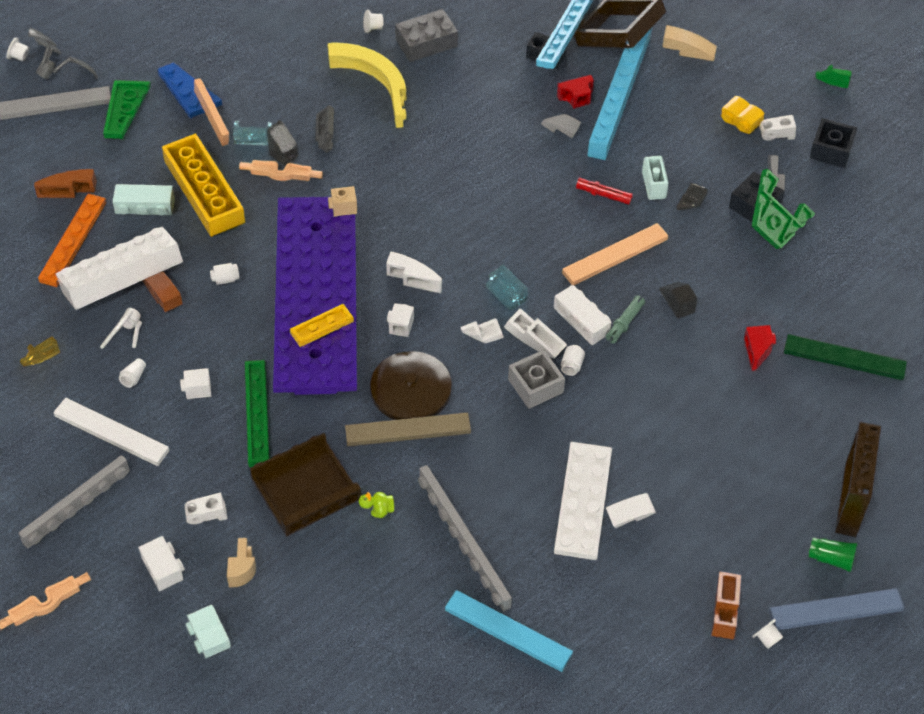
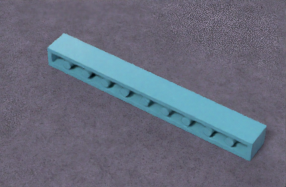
[588,28,652,160]

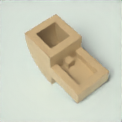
[227,538,256,587]

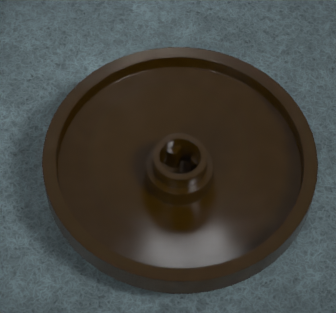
[370,351,452,420]

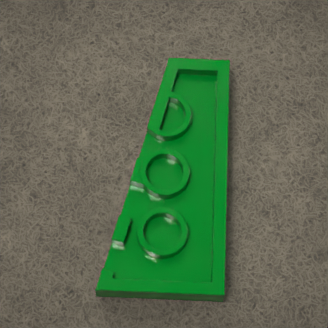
[103,80,151,139]

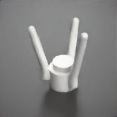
[100,308,142,349]

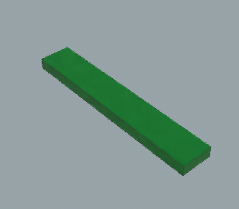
[245,360,269,467]

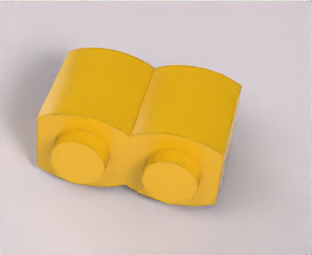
[721,96,764,134]

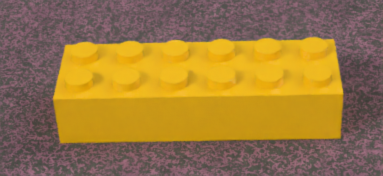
[162,133,245,237]

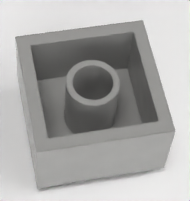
[508,350,565,409]

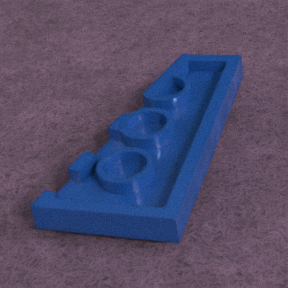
[158,62,222,118]

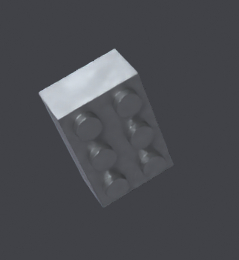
[395,9,458,62]

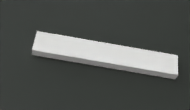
[54,398,170,466]

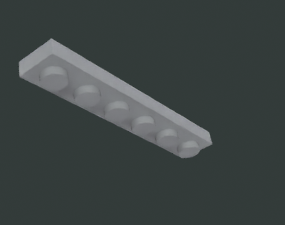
[19,455,130,549]

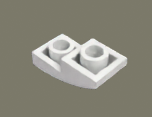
[606,493,656,528]

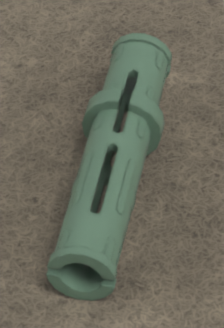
[605,295,645,343]

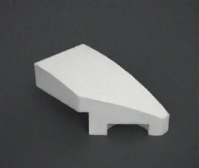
[460,318,504,343]

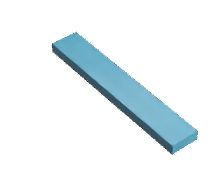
[445,590,573,672]

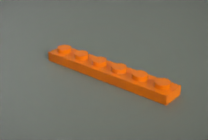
[38,193,106,287]

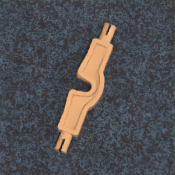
[239,160,323,181]
[0,572,91,630]

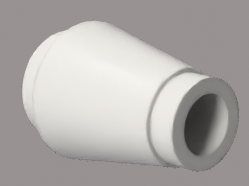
[119,358,146,388]

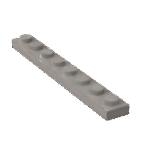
[418,465,512,612]

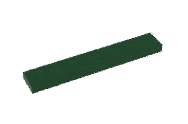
[784,334,907,381]

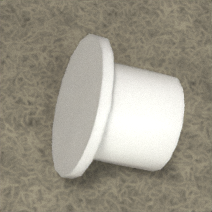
[363,10,383,33]
[7,38,29,61]
[752,619,783,649]

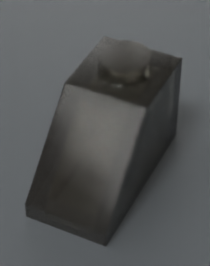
[267,120,298,166]
[659,282,698,319]

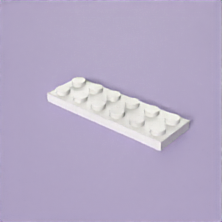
[554,442,612,560]

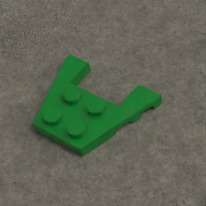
[752,169,815,249]

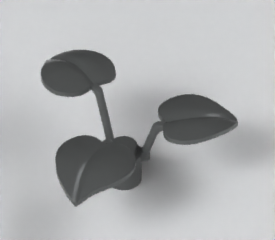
[28,27,98,80]

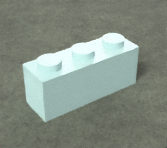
[113,184,175,215]

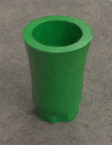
[808,538,857,573]

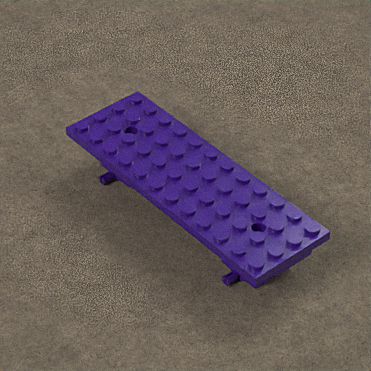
[273,197,357,395]

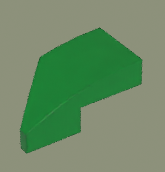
[815,65,851,88]

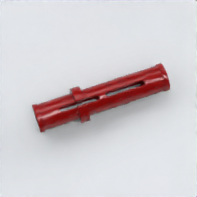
[576,177,633,205]

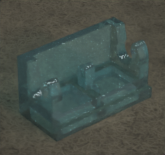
[233,121,273,145]
[486,265,528,311]

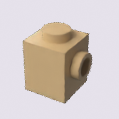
[328,186,357,216]

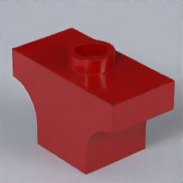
[557,75,594,109]

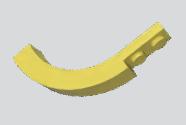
[328,43,406,128]

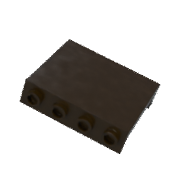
[250,433,361,537]

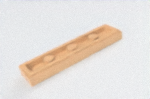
[194,78,229,146]

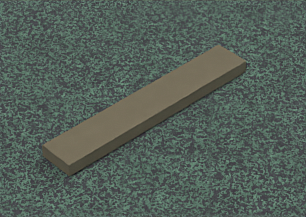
[345,413,471,446]

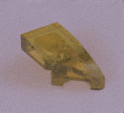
[20,336,60,367]

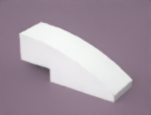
[386,252,442,293]
[504,308,567,359]

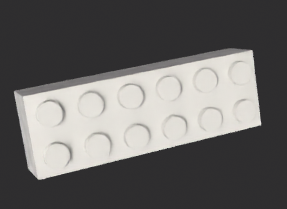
[55,227,183,310]

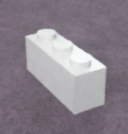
[554,285,612,345]

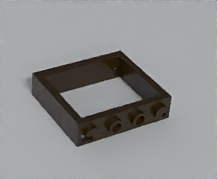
[573,0,667,48]
[835,422,881,537]

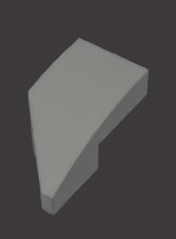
[541,114,581,138]
[768,155,785,190]

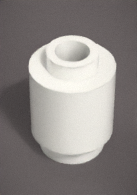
[210,263,240,285]
[561,345,585,376]

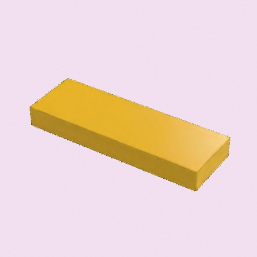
[290,304,354,347]

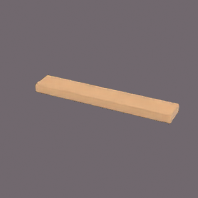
[562,223,668,285]

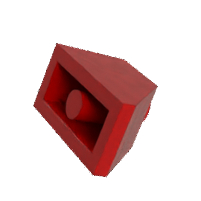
[744,325,776,371]

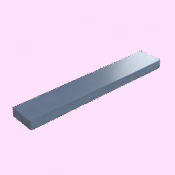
[769,588,904,630]

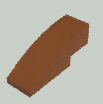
[34,169,97,198]
[142,271,183,312]
[711,571,741,640]

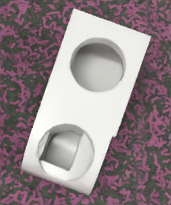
[759,115,796,141]
[184,492,228,524]

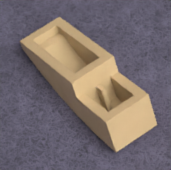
[663,25,717,61]

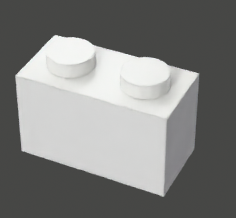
[139,536,184,591]

